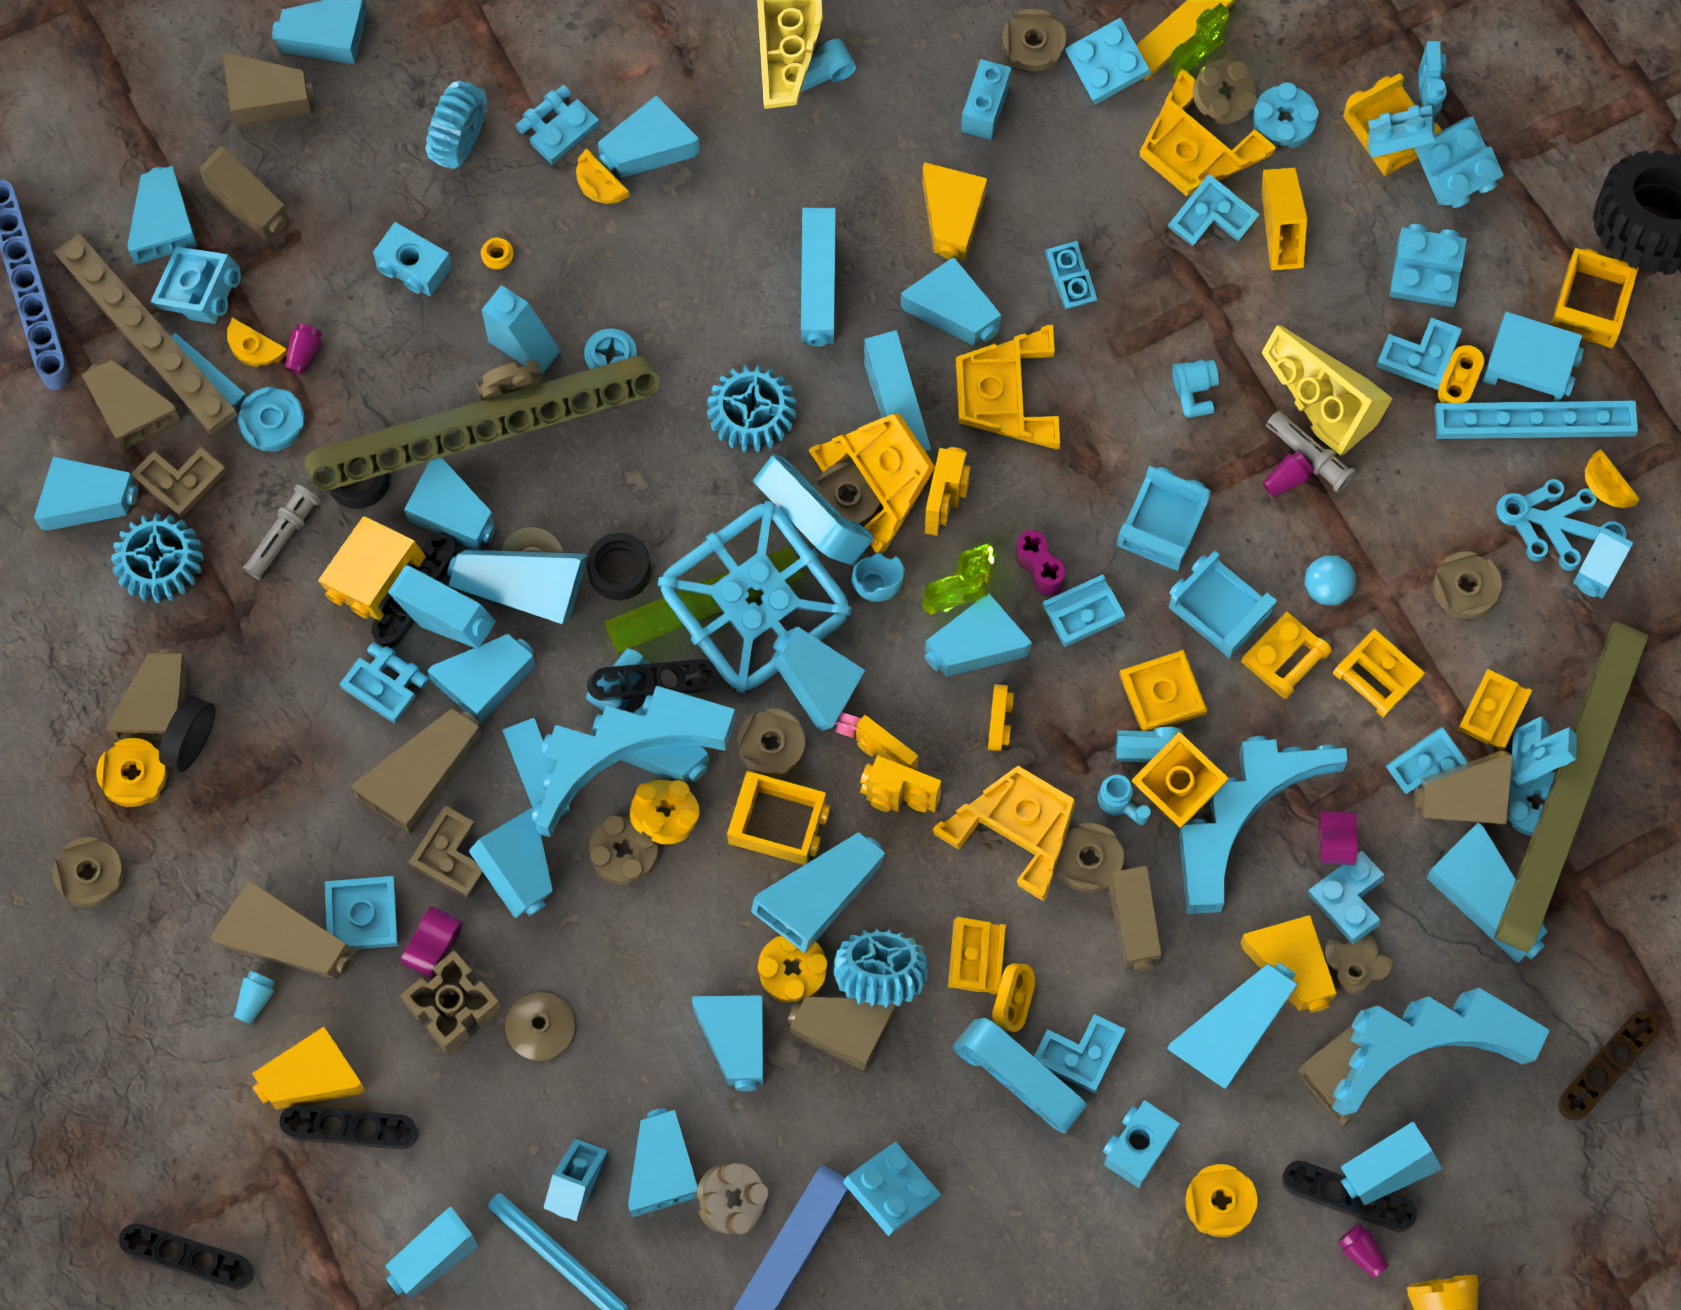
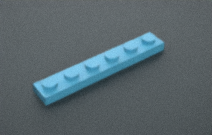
[1434,401,1638,439]

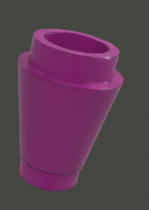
[284,323,322,375]
[1262,451,1313,498]
[1337,1224,1389,1279]

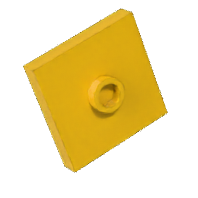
[1119,650,1207,731]

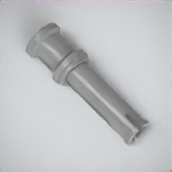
[1266,410,1357,493]
[242,484,321,580]

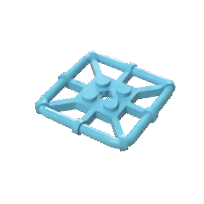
[657,501,852,694]

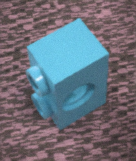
[961,59,1012,141]
[373,222,452,297]
[1103,1100,1180,1188]

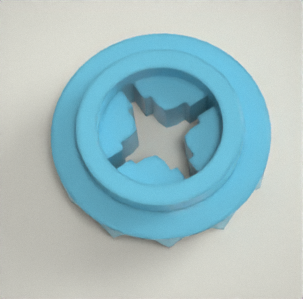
[584,328,637,369]

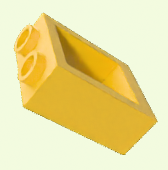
[1551,248,1639,349]
[727,771,831,865]

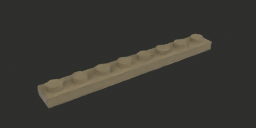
[53,233,238,435]

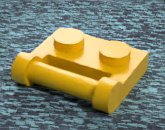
[1241,611,1332,699]
[1332,629,1425,719]

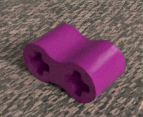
[1016,530,1065,597]
[1318,810,1358,866]
[401,906,463,979]

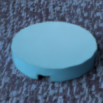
[238,387,305,452]

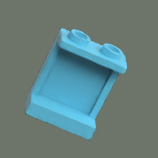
[1482,312,1584,402]
[1116,466,1211,571]
[1169,550,1277,659]

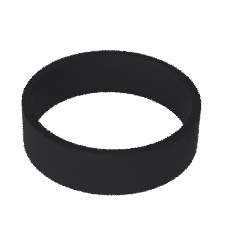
[159,695,215,772]

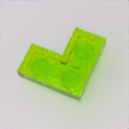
[1169,3,1229,79]
[922,543,995,616]

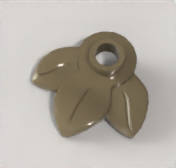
[1324,933,1393,994]

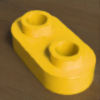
[1438,345,1484,403]
[988,684,1014,752]
[992,963,1036,1032]

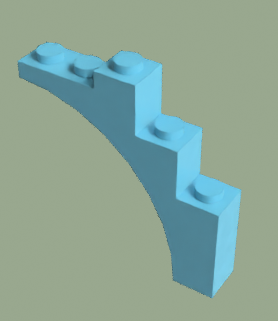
[532,686,736,837]
[1179,736,1348,914]
[1332,988,1550,1116]

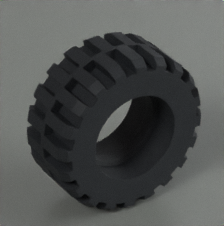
[1593,150,1681,275]

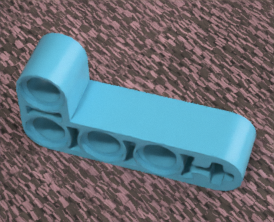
[753,453,874,566]
[952,1018,1087,1134]

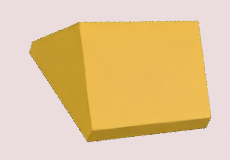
[1131,732,1229,828]

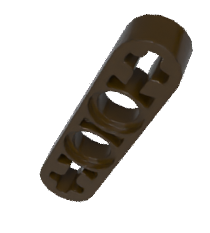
[1558,1010,1660,1121]

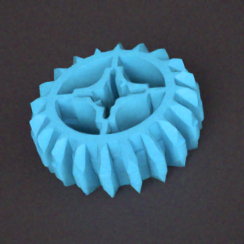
[426,80,487,169]
[707,364,796,453]
[111,513,204,603]
[834,928,928,1008]

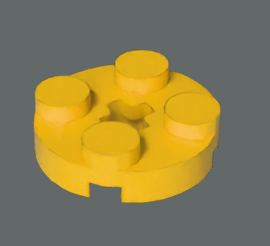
[96,738,167,807]
[629,780,700,844]
[758,936,827,1003]
[1185,1164,1258,1237]

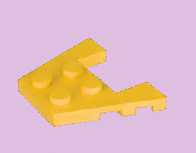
[1139,69,1276,197]
[956,325,1060,449]
[808,413,935,554]
[932,766,1076,902]

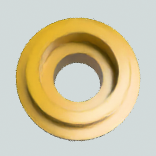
[481,237,514,270]

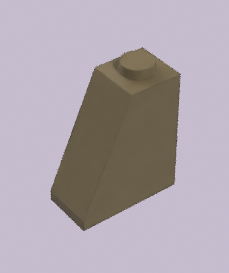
[223,53,316,126]
[199,145,289,241]
[81,360,181,451]
[107,649,188,741]
[1414,751,1512,824]
[1108,866,1161,972]
[787,996,897,1072]
[1297,1025,1362,1128]

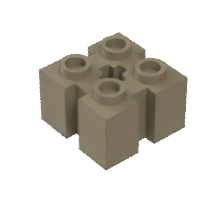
[400,950,502,1056]

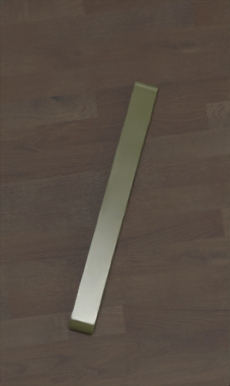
[304,356,660,491]
[1494,620,1648,953]

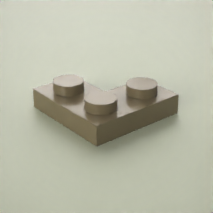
[131,447,227,519]
[408,805,484,899]

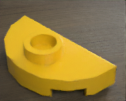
[576,148,630,204]
[227,317,288,368]
[1585,449,1640,508]

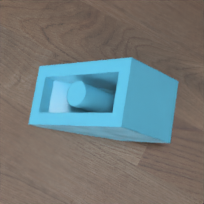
[1573,527,1633,599]
[543,1138,608,1221]

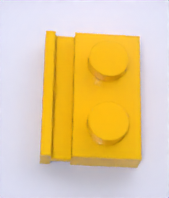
[1458,669,1532,751]
[856,715,919,771]
[948,917,1006,995]

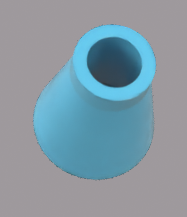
[233,970,276,1025]

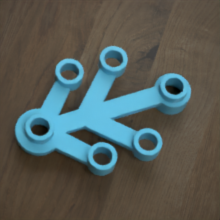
[1496,479,1626,571]

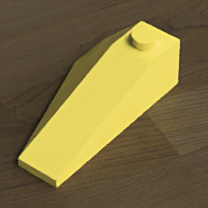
[757,0,823,109]
[1262,325,1393,456]

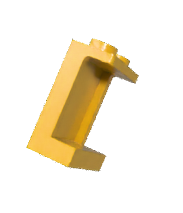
[1343,73,1442,176]
[318,516,426,621]

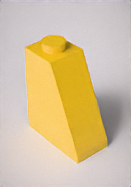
[922,162,987,261]
[1261,168,1307,270]
[1240,915,1337,1013]
[252,1027,366,1109]

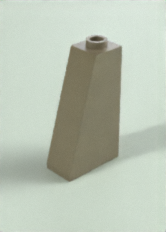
[351,708,482,834]
[209,880,357,980]

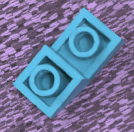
[1045,241,1097,310]

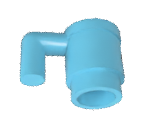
[1172,359,1219,418]
[1098,774,1151,825]

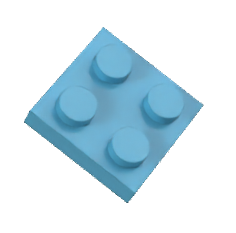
[1065,17,1151,105]
[325,876,399,950]
[843,1141,941,1236]

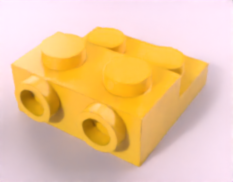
[925,447,971,536]
[860,755,942,813]

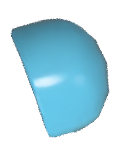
[851,552,905,602]
[1304,555,1357,606]

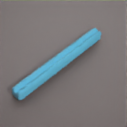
[488,1193,628,1310]

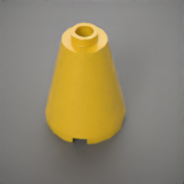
[1407,1275,1479,1310]

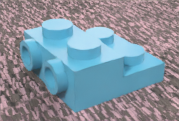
[1414,117,1504,208]
[1389,224,1467,308]
[150,246,241,324]

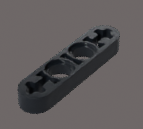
[372,532,457,648]
[587,659,718,701]
[279,1105,418,1150]
[1282,1160,1417,1232]
[119,1223,254,1290]

